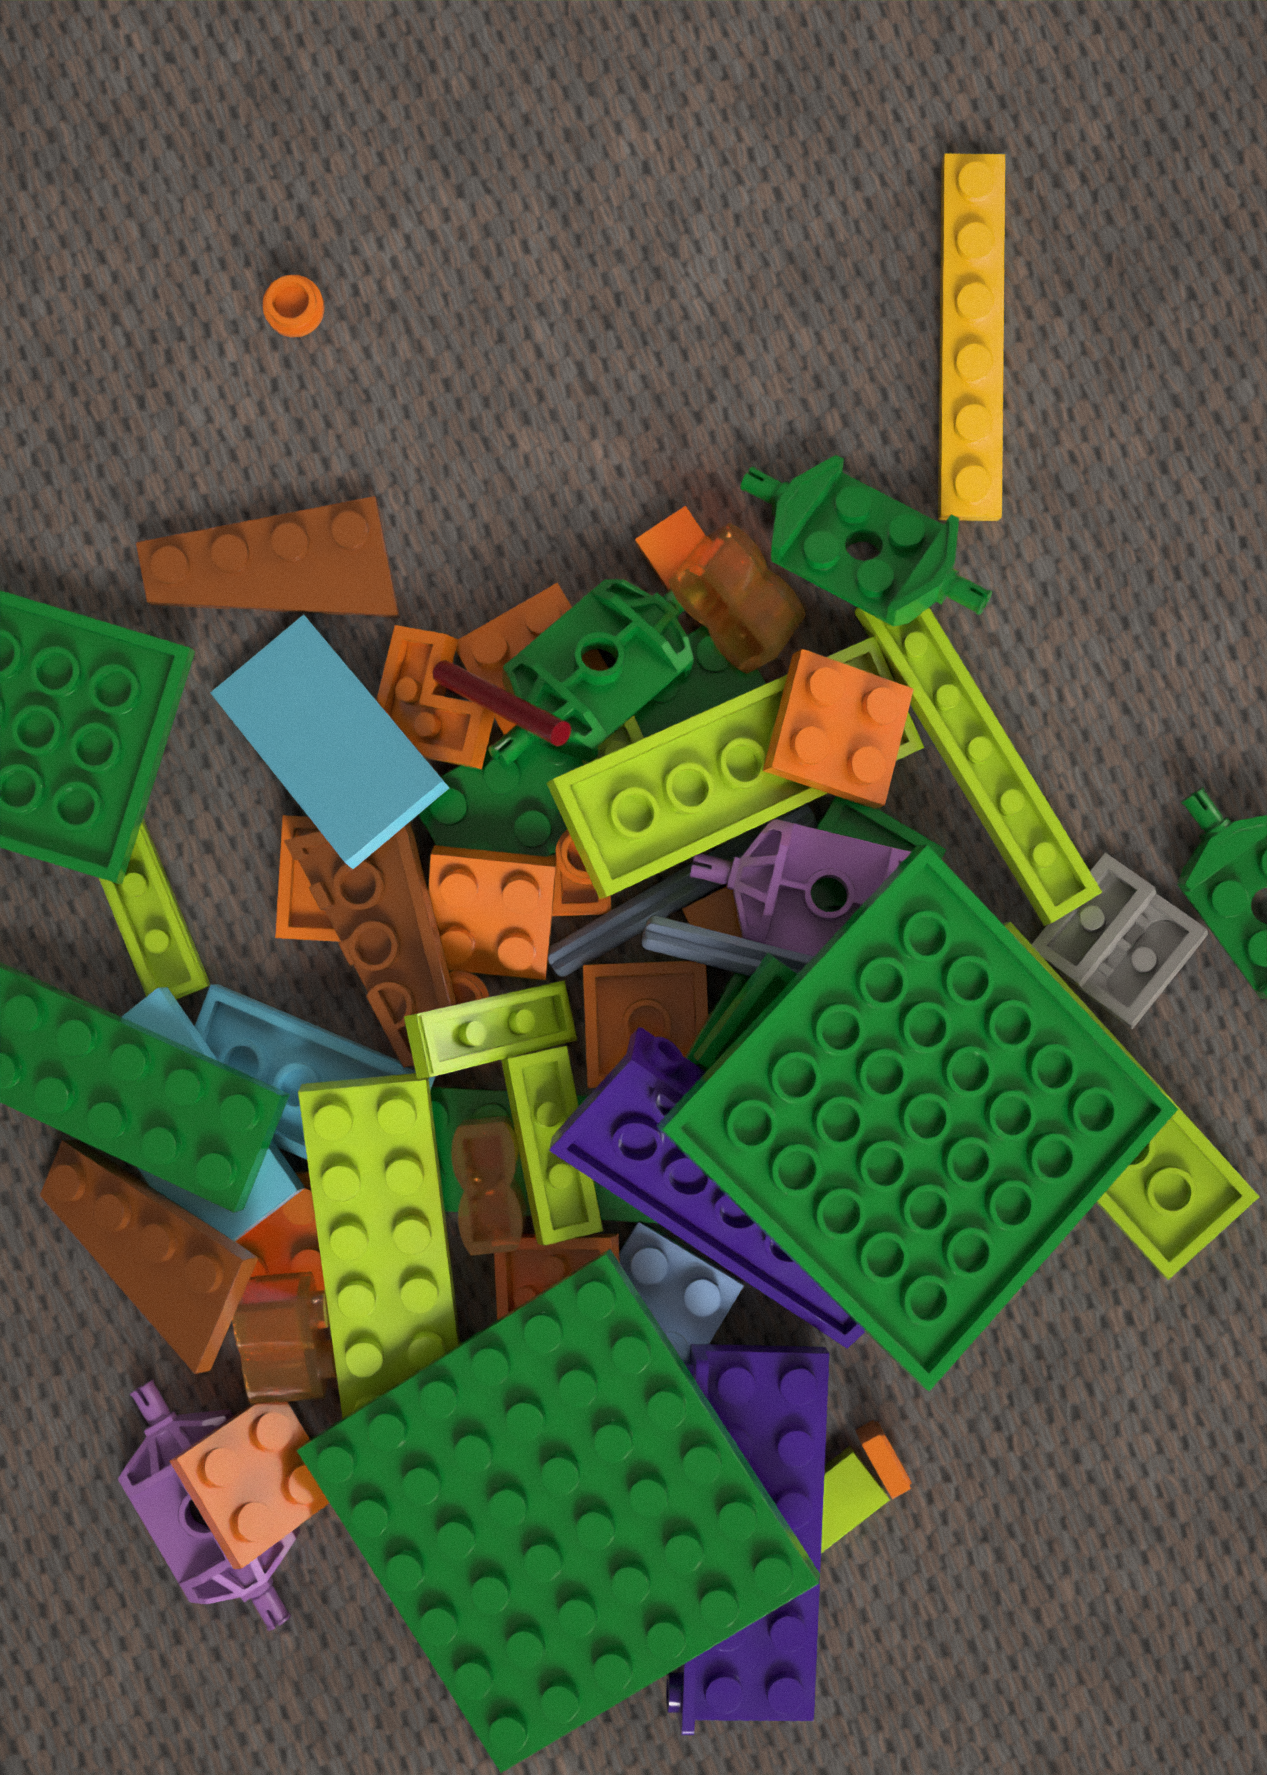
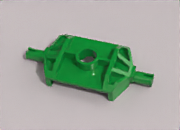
[740,455,992,627]
[488,576,703,768]
[1177,787,1267,999]

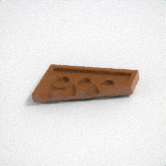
[136,496,400,618]
[284,821,457,1068]
[40,1139,259,1374]

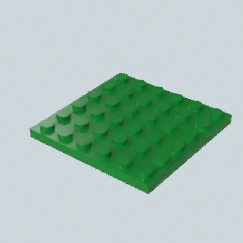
[656,845,1178,1391]
[296,1249,820,1773]

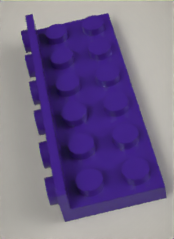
[549,1027,865,1349]
[666,1344,829,1735]

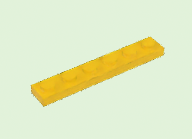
[938,153,1005,521]

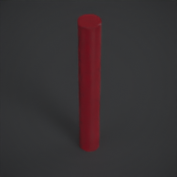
[433,660,571,746]

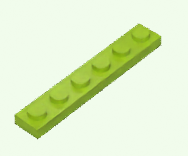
[854,608,1102,926]

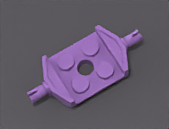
[690,819,911,957]
[118,1379,300,1631]

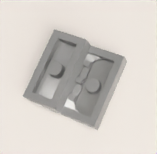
[1032,852,1208,1029]

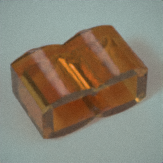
[669,523,806,674]
[451,1116,526,1256]
[232,1271,337,1404]

